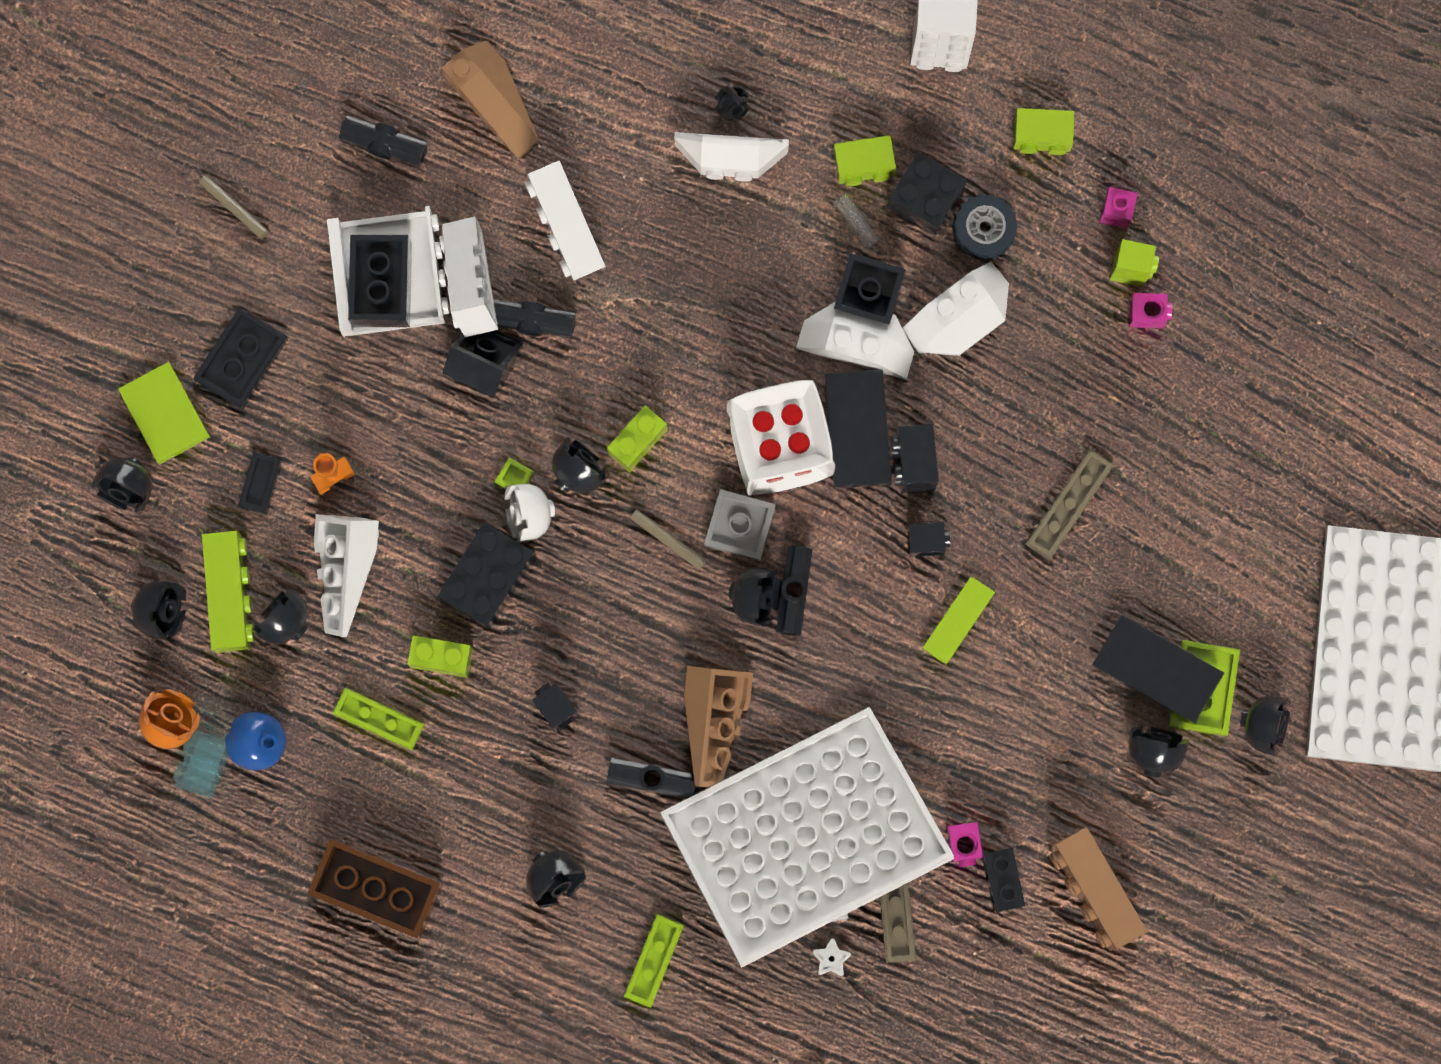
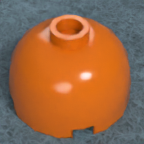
[138,689,200,749]

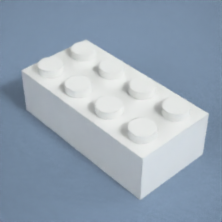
[910,0,978,72]

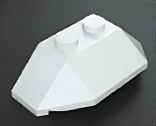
[674,132,789,182]
[902,262,1009,356]
[796,302,914,380]

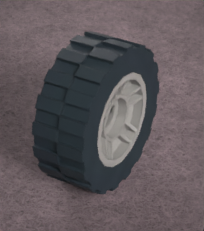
[953,194,1017,261]

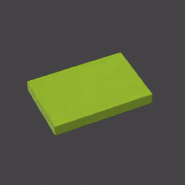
[118,362,210,465]
[1168,640,1240,737]

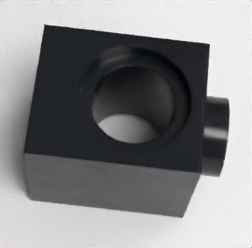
[907,522,950,557]

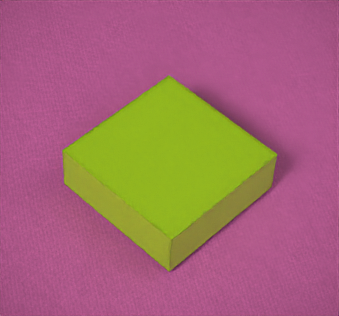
[494,457,534,489]

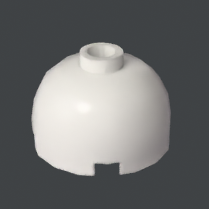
[505,484,555,543]

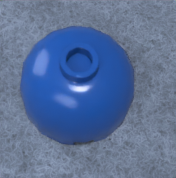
[225,712,287,771]

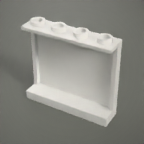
[327,206,449,337]

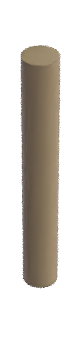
[199,175,269,239]
[630,510,706,571]

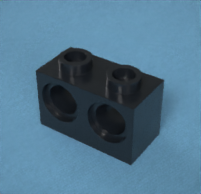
[532,683,580,734]
[981,848,1025,913]

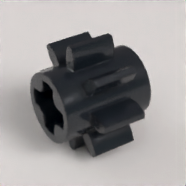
[714,85,751,120]

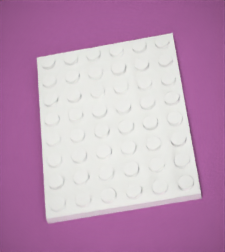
[1306,525,1441,772]
[660,707,954,968]

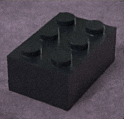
[348,235,412,327]
[438,522,536,631]

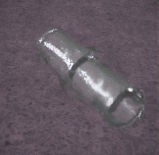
[833,193,881,250]

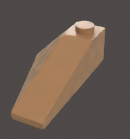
[684,666,753,787]

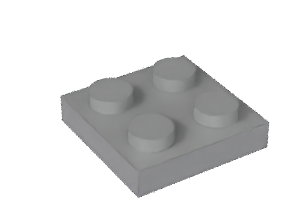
[704,489,776,561]

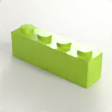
[202,531,255,653]

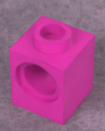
[1099,187,1138,229]
[1129,293,1172,328]
[946,822,983,867]

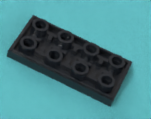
[825,370,892,489]
[1092,615,1225,724]

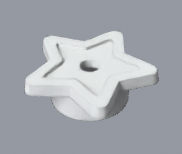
[813,938,851,976]

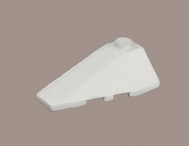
[314,514,379,637]

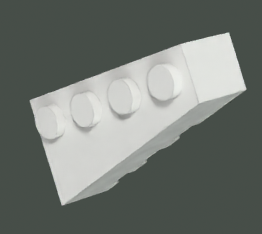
[524,161,605,281]
[439,216,498,337]

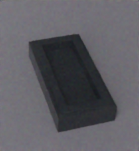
[238,451,283,515]

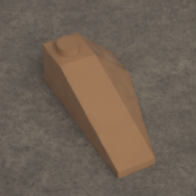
[441,40,539,159]

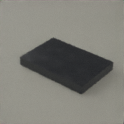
[193,307,289,410]

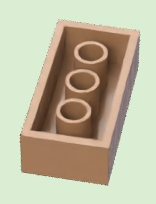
[1049,827,1148,951]

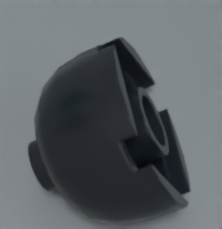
[551,437,610,494]
[91,457,152,512]
[729,568,781,627]
[131,581,186,640]
[252,586,308,645]
[1240,695,1291,756]
[1128,726,1189,777]
[526,851,586,908]

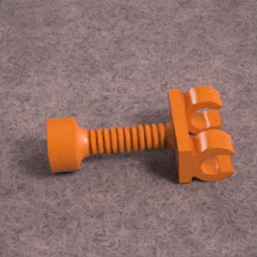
[310,453,355,495]

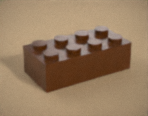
[307,839,443,939]

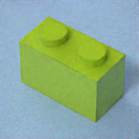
[1013,108,1074,155]
[833,135,896,186]
[1110,239,1159,287]
[607,405,668,473]
[407,636,473,678]

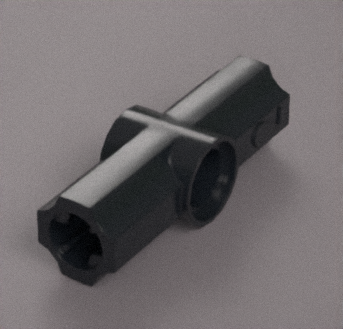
[339,116,428,167]
[493,299,576,339]
[776,546,813,636]
[606,758,696,799]

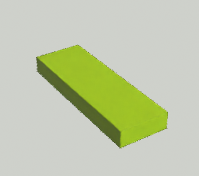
[922,576,995,665]
[332,688,425,751]
[624,914,684,1008]

